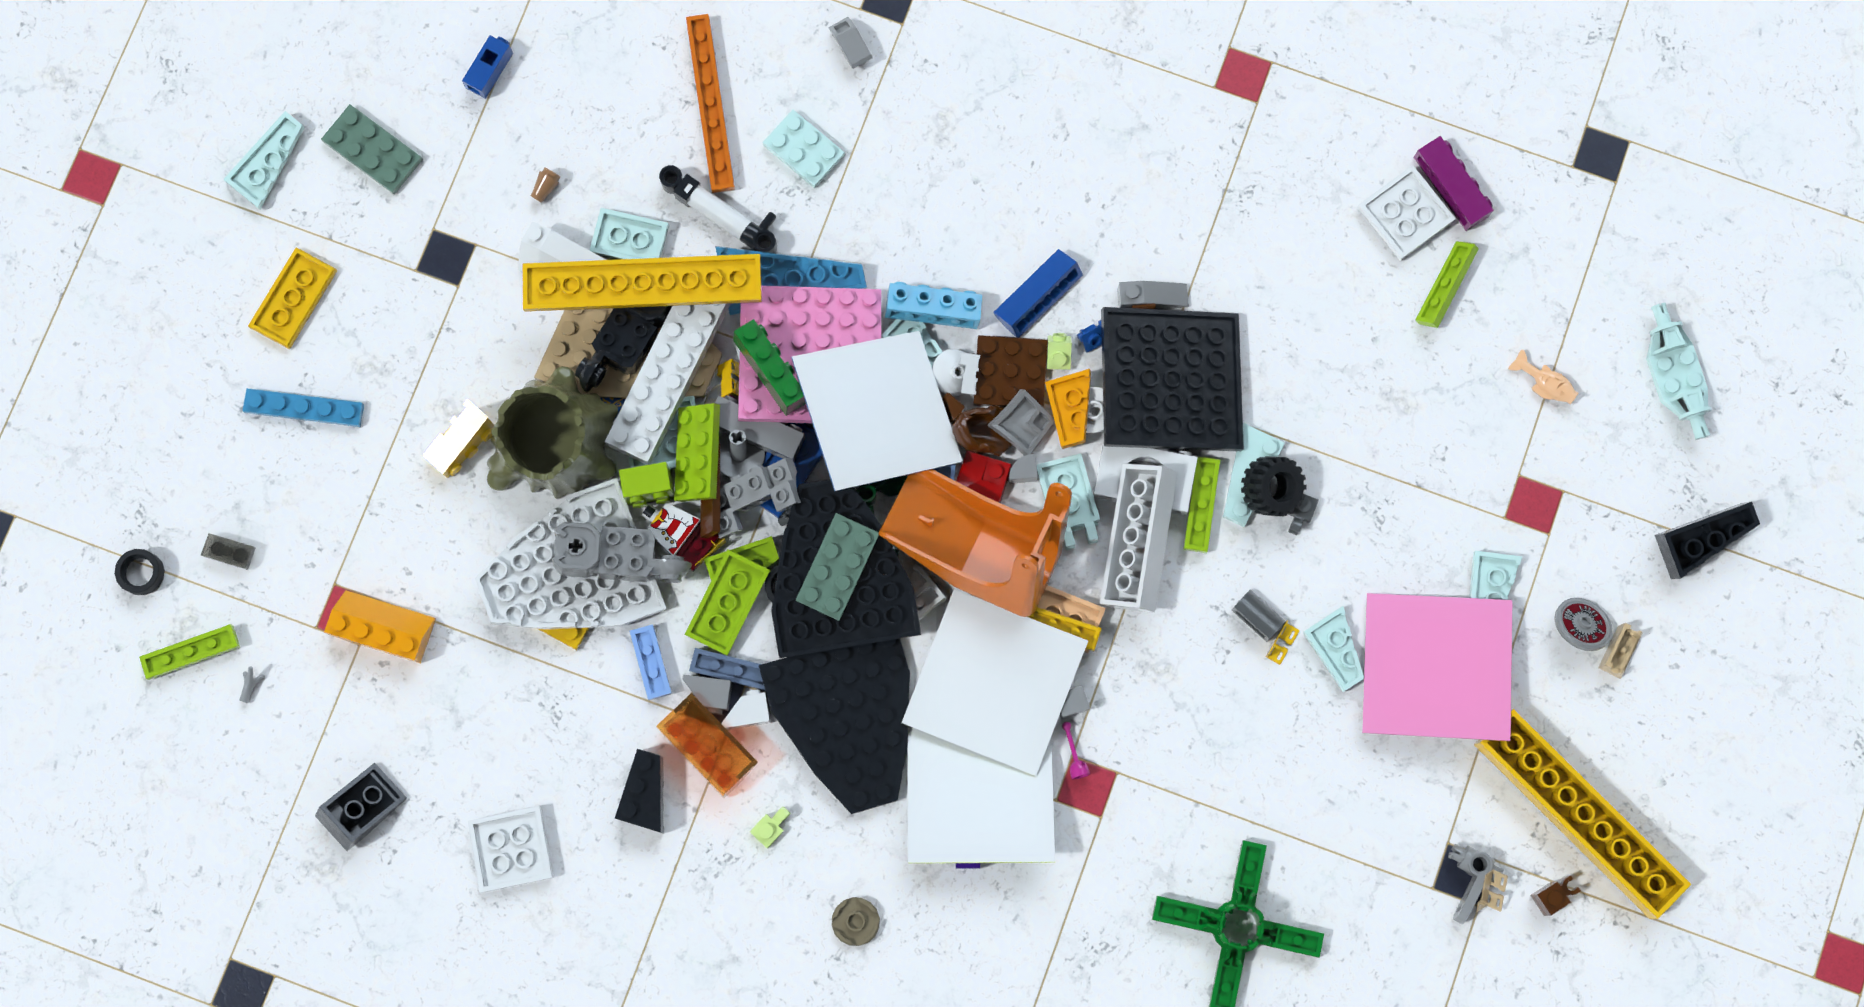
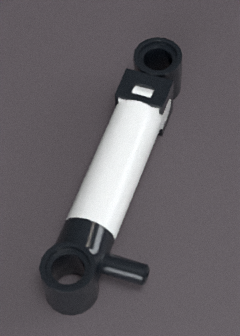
[659,165,777,253]

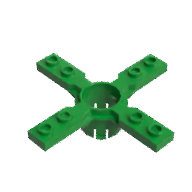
[1151,840,1324,1007]

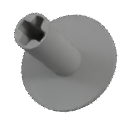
[719,430,765,478]

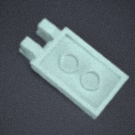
[1037,453,1100,550]

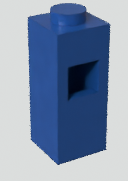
[462,35,513,99]

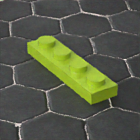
[1415,241,1479,328]
[1183,456,1220,553]
[139,624,240,680]

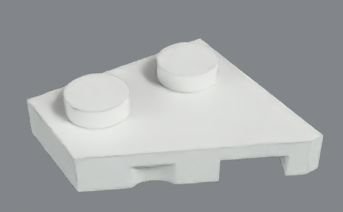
[910,563,946,620]

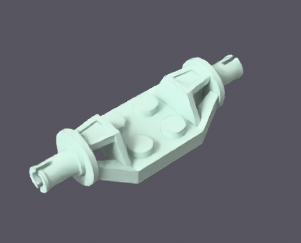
[1646,303,1712,440]

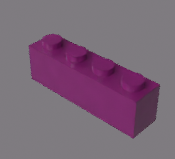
[1413,136,1494,231]

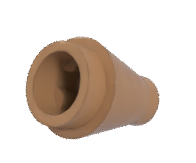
[530,167,560,203]

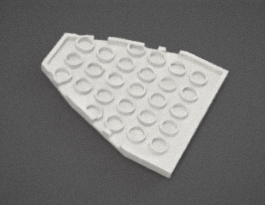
[475,478,666,629]

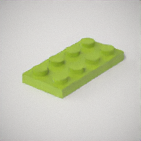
[674,403,720,502]
[684,549,770,655]

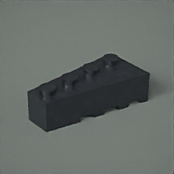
[1655,502,1760,579]

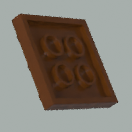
[973,335,1048,408]

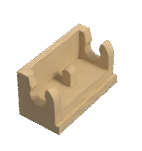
[1598,623,1643,679]

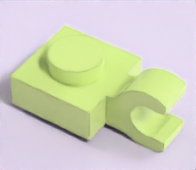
[750,806,791,848]

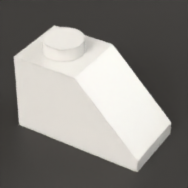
[721,689,771,731]

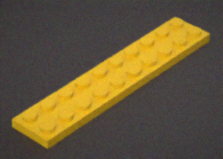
[522,254,762,312]

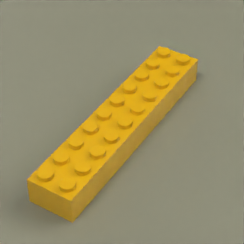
[1474,709,1691,919]

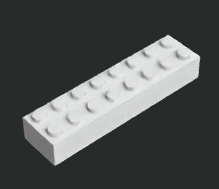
[605,303,731,465]

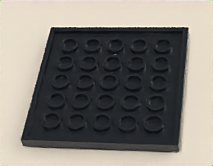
[1101,307,1244,451]

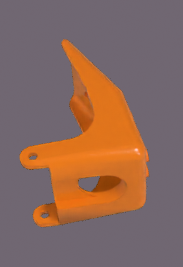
[878,469,1072,617]

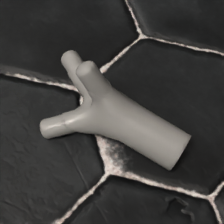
[239,666,265,703]

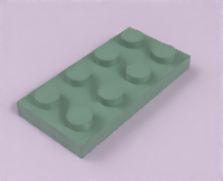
[321,104,423,194]
[796,513,879,621]

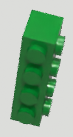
[733,319,806,416]

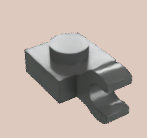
[1288,494,1319,535]

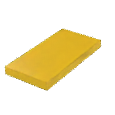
[248,247,337,350]

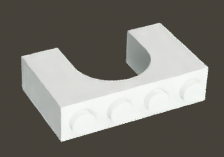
[1093,442,1198,516]

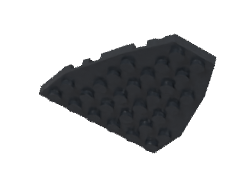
[771,479,922,658]
[758,639,910,815]

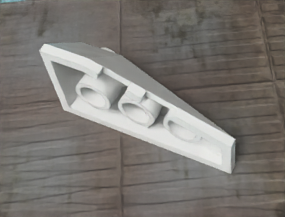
[518,221,606,273]

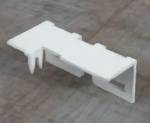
[958,353,980,396]

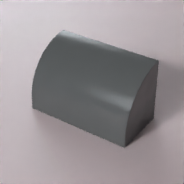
[1232,589,1286,642]

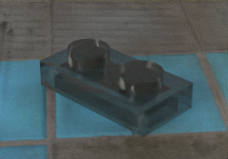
[201,533,256,570]

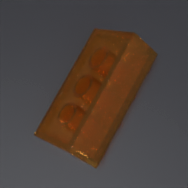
[656,693,758,799]

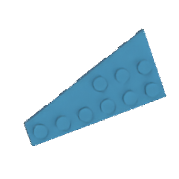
[715,246,867,315]

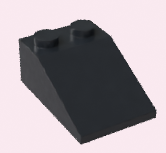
[315,763,407,851]

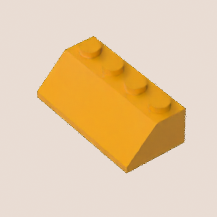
[324,590,436,664]

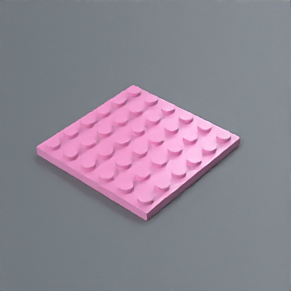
[738,286,881,423]

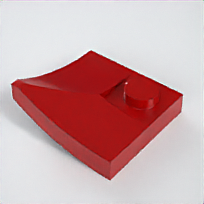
[956,451,1013,503]

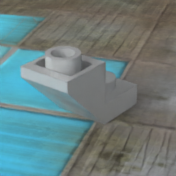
[828,17,873,69]

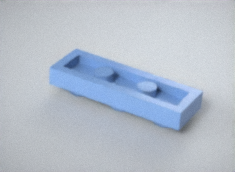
[630,624,672,700]

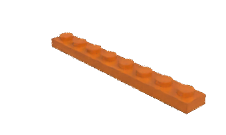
[686,14,735,193]

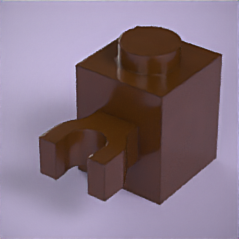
[1530,875,1581,916]

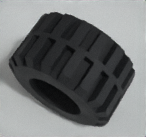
[1241,456,1307,517]

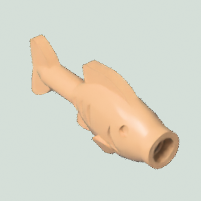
[1508,350,1579,405]

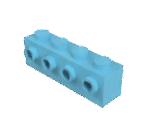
[885,282,982,329]

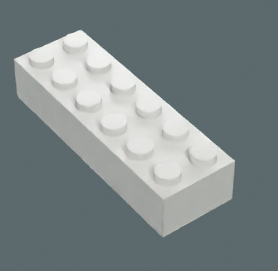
[1100,464,1178,613]

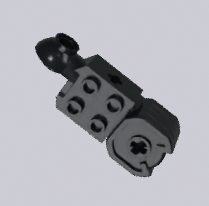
[575,306,672,392]

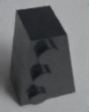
[615,748,664,834]

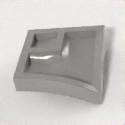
[988,389,1054,456]

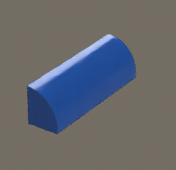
[993,249,1083,338]

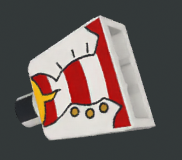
[642,503,701,555]

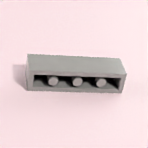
[715,395,805,462]

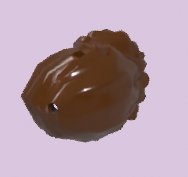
[952,405,1013,457]

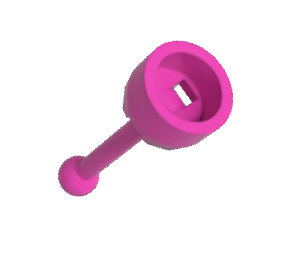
[1062,721,1090,780]

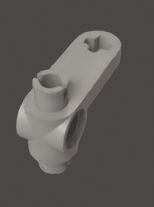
[1448,844,1504,925]

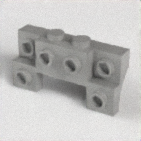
[718,458,801,539]

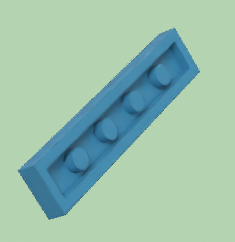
[243,388,364,427]

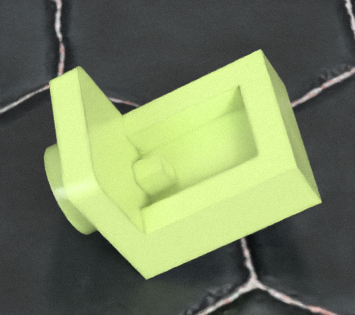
[1047,333,1072,370]

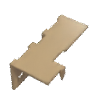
[1476,870,1508,913]

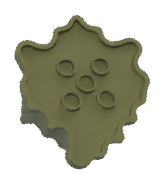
[487,366,618,499]

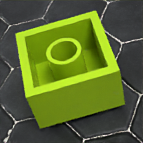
[619,462,674,508]

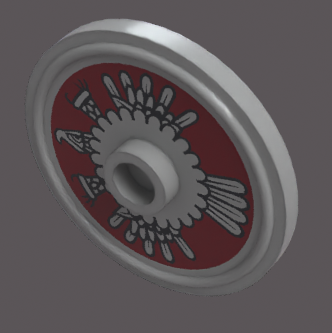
[1554,598,1612,651]

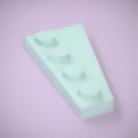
[224,111,304,210]

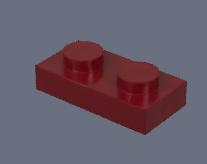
[676,522,719,572]

